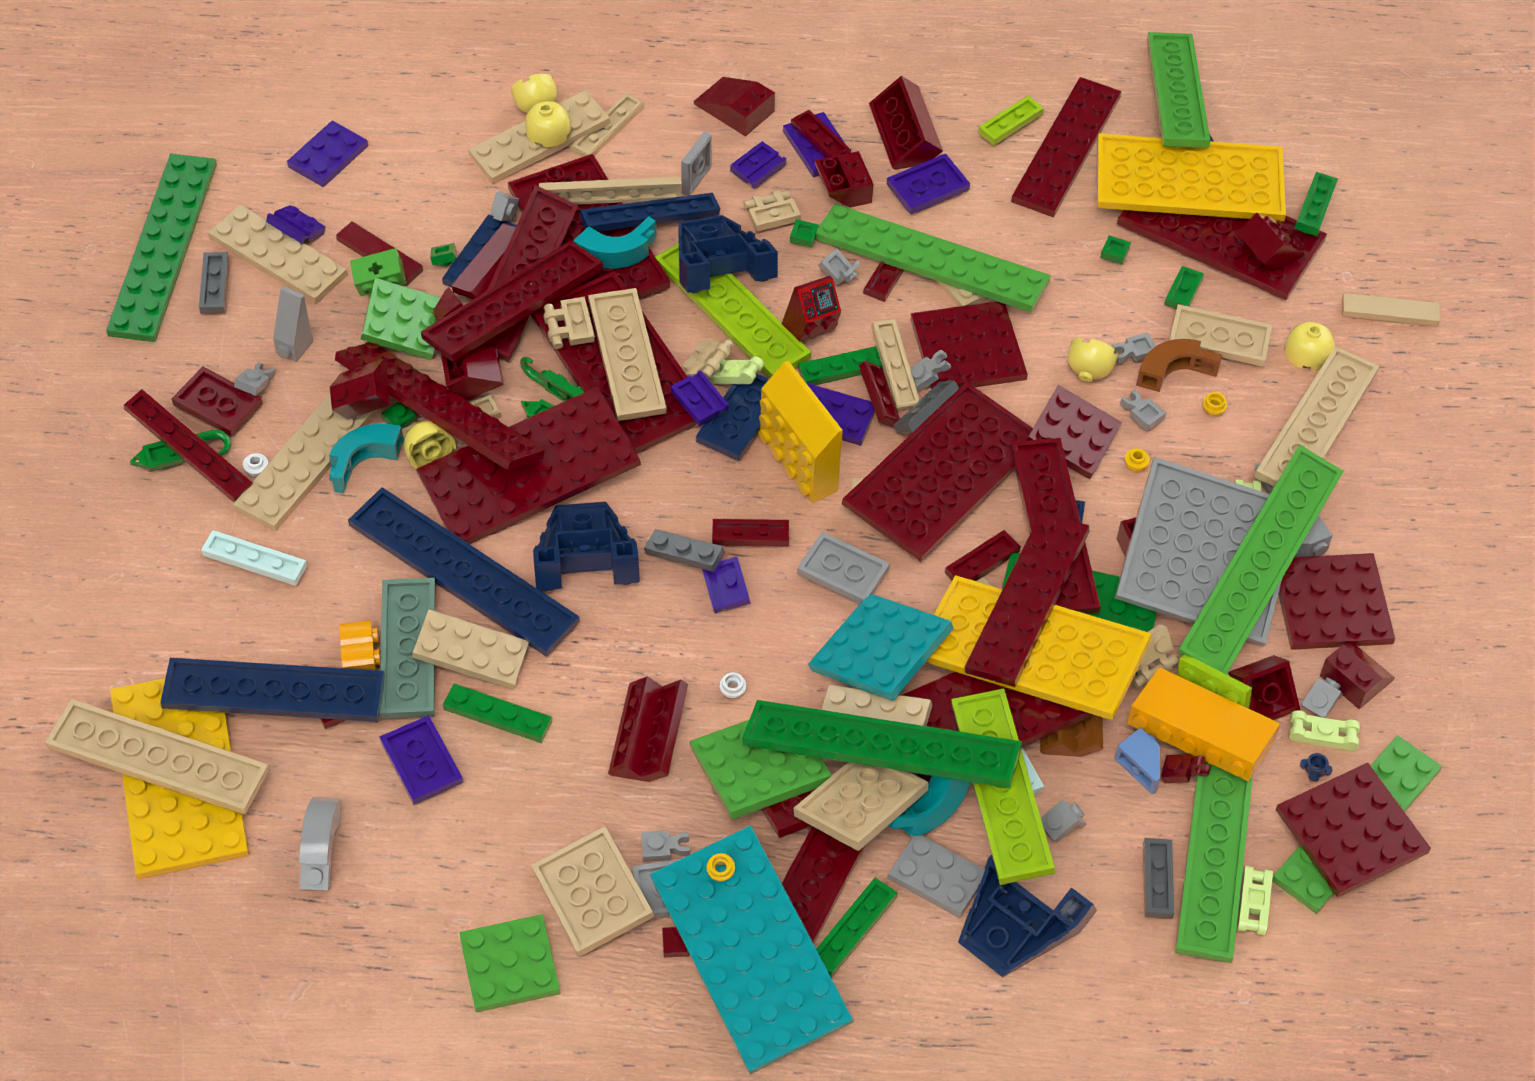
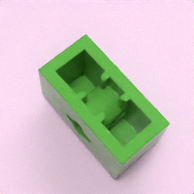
[350,248,407,296]

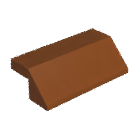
[1040,715,1103,757]

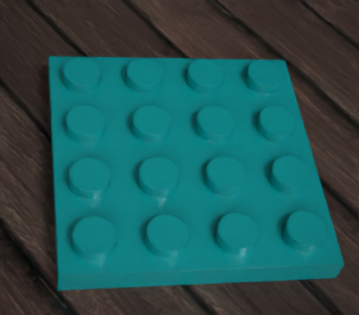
[808,594,954,701]

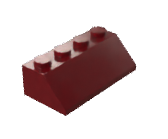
[869,75,943,170]

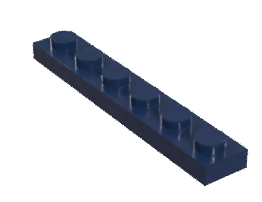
[579,192,721,232]

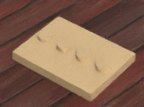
[794,762,928,851]
[531,826,655,957]

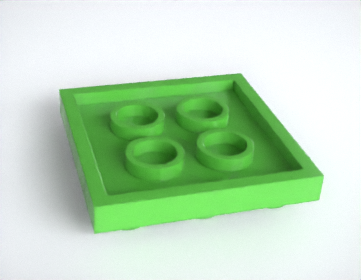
[360,278,440,360]
[459,914,560,1013]

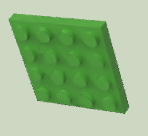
[690,720,832,820]

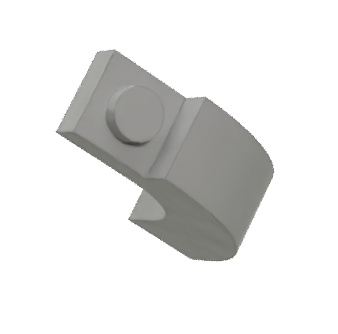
[299,797,341,891]

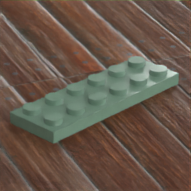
[380,578,435,719]

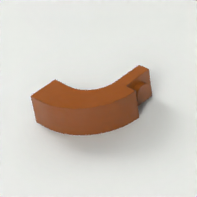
[1136,339,1223,392]

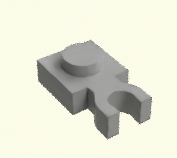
[1111,333,1156,364]
[910,350,951,392]
[234,362,275,396]
[1120,389,1166,431]
[641,831,690,862]

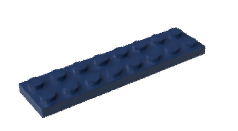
[160,658,385,722]

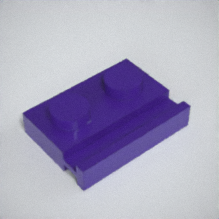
[730,141,786,189]
[266,205,326,243]
[671,370,729,426]
[702,557,751,614]

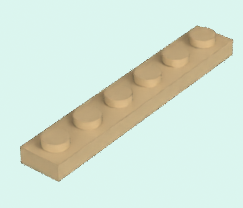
[539,177,681,204]

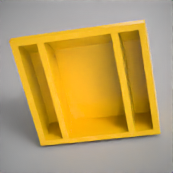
[759,361,843,504]

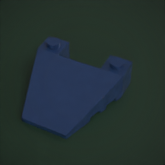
[678,215,778,293]
[533,501,640,591]
[958,854,1097,977]

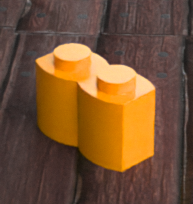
[339,620,381,670]

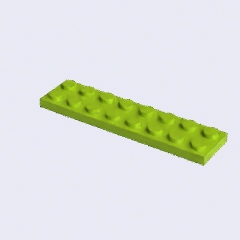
[655,243,811,378]
[951,689,1055,885]

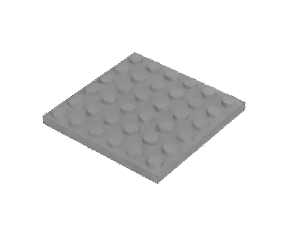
[1114,457,1282,647]

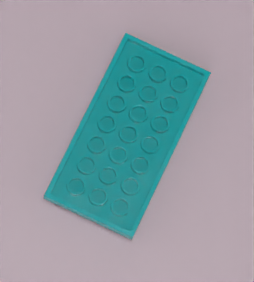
[650,825,853,1074]

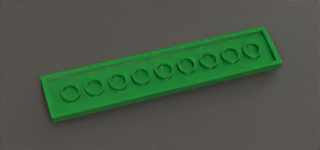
[106,153,217,342]
[742,700,1022,788]

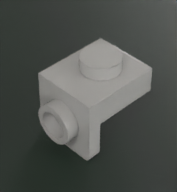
[491,192,519,221]
[818,248,860,286]
[1301,677,1343,718]
[1041,799,1087,843]

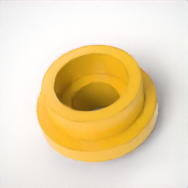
[1202,392,1227,415]
[1124,448,1150,472]
[707,853,735,882]

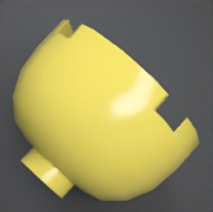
[510,74,558,113]
[525,101,572,148]
[1285,322,1335,370]
[1068,338,1118,382]
[403,421,456,469]

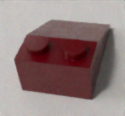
[694,77,775,137]

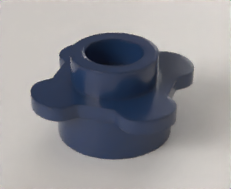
[1300,753,1333,782]

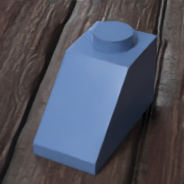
[1114,728,1160,795]

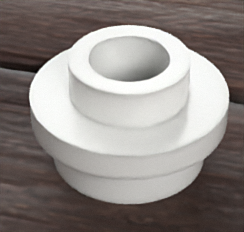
[243,453,269,477]
[720,672,746,698]

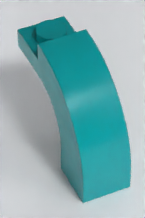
[574,217,657,269]
[329,423,404,493]
[888,776,971,836]

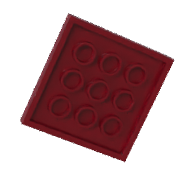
[910,301,1028,389]
[1278,553,1395,650]
[1276,762,1431,898]

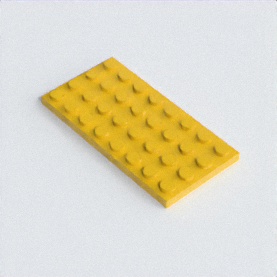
[1097,133,1286,221]
[926,575,1152,720]
[110,678,249,879]

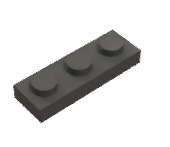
[199,252,229,314]
[893,380,959,434]
[644,529,725,572]
[1143,838,1174,919]

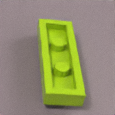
[978,96,1044,146]
[1177,654,1252,709]

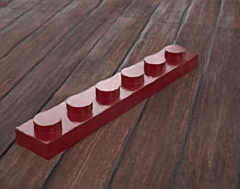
[124,389,253,502]

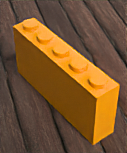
[1127,667,1280,782]

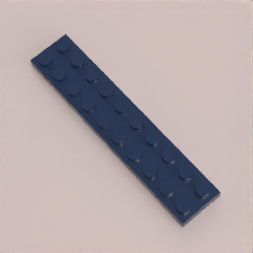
[348,487,580,657]

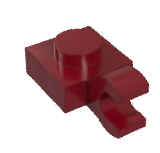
[1161,754,1211,783]

